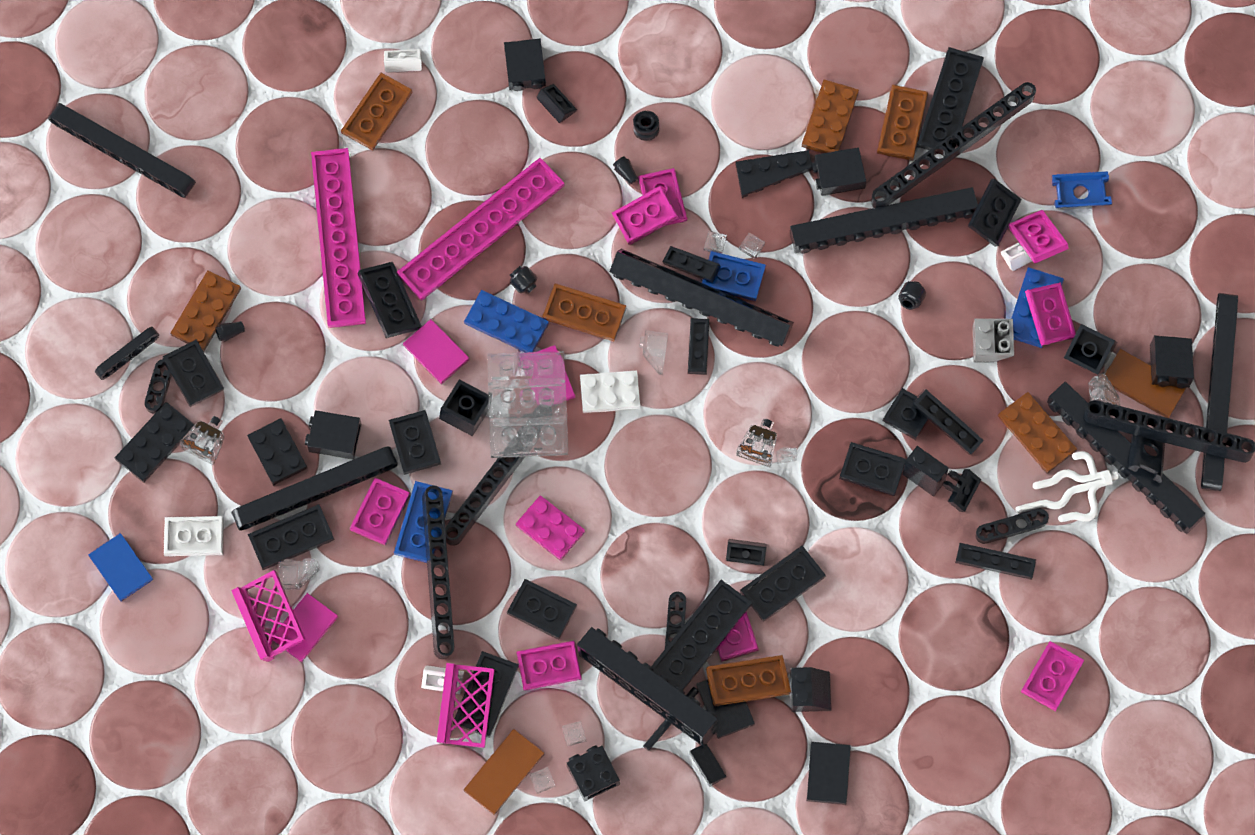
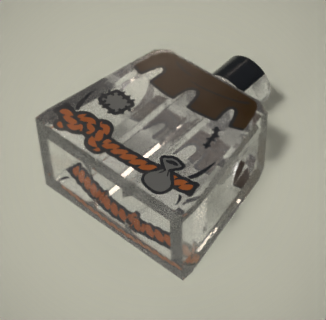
[180,416,225,465]
[736,419,777,468]

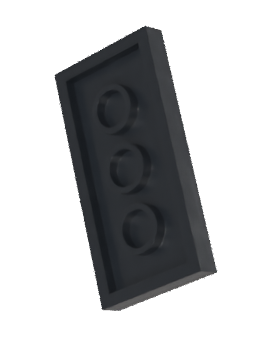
[357,262,422,338]
[114,402,195,483]
[248,504,335,570]
[740,545,826,622]
[453,651,519,738]

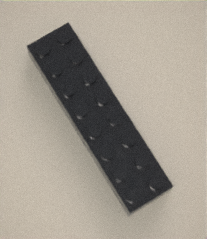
[577,627,718,748]

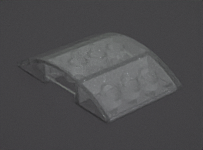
[487,351,568,458]

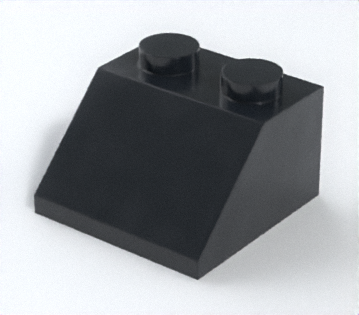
[1064,324,1117,375]
[790,667,831,712]

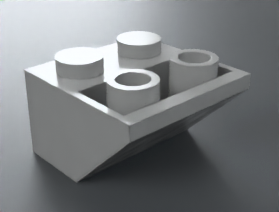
[973,319,1014,362]

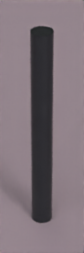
[643,687,699,751]

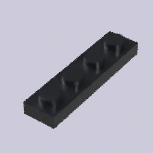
[955,543,1036,580]

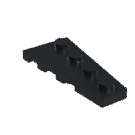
[735,150,812,198]

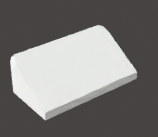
[384,49,422,72]
[1001,243,1032,271]
[421,666,464,694]

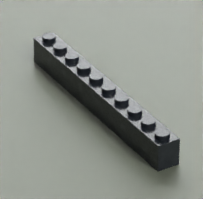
[790,187,978,254]
[609,249,794,347]
[1047,382,1206,534]

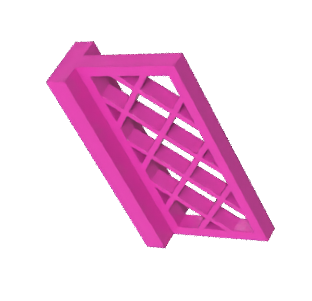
[231,570,306,662]
[436,663,495,748]

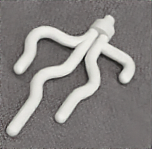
[1016,451,1119,522]

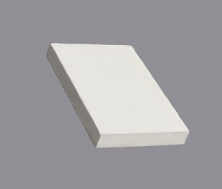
[164,516,224,556]

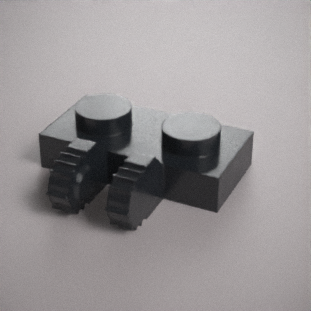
[942,469,982,512]

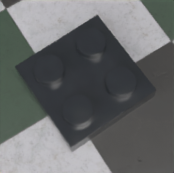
[882,388,929,440]

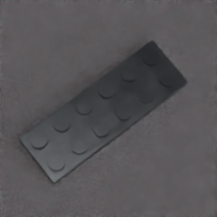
[917,47,984,150]
[651,579,752,690]

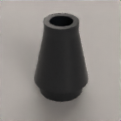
[613,156,638,185]
[215,321,245,342]

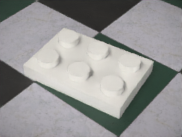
[580,370,640,413]

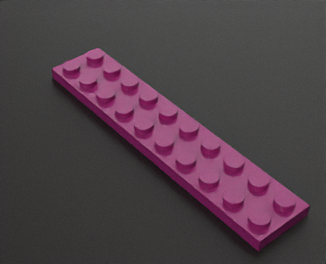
[311,148,366,328]
[397,158,565,301]

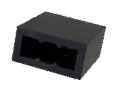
[504,38,546,91]
[811,147,866,196]
[1150,335,1194,388]
[305,410,362,460]
[902,446,949,497]

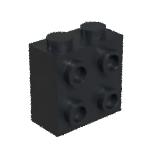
[566,745,620,802]

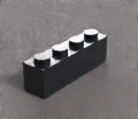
[911,389,984,455]

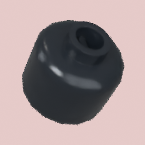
[509,265,537,294]
[898,281,926,310]

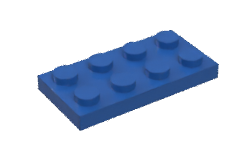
[1011,267,1064,348]
[464,290,549,354]
[394,481,453,563]

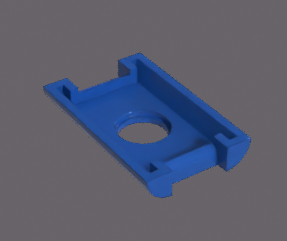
[1052,171,1112,208]

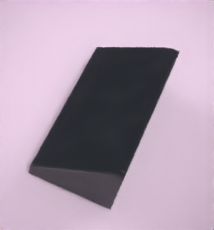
[537,84,577,123]
[726,539,767,566]
[689,745,727,787]

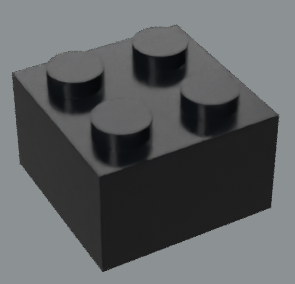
[439,379,493,436]

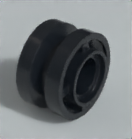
[633,111,659,141]

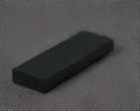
[662,246,721,283]
[688,318,710,375]

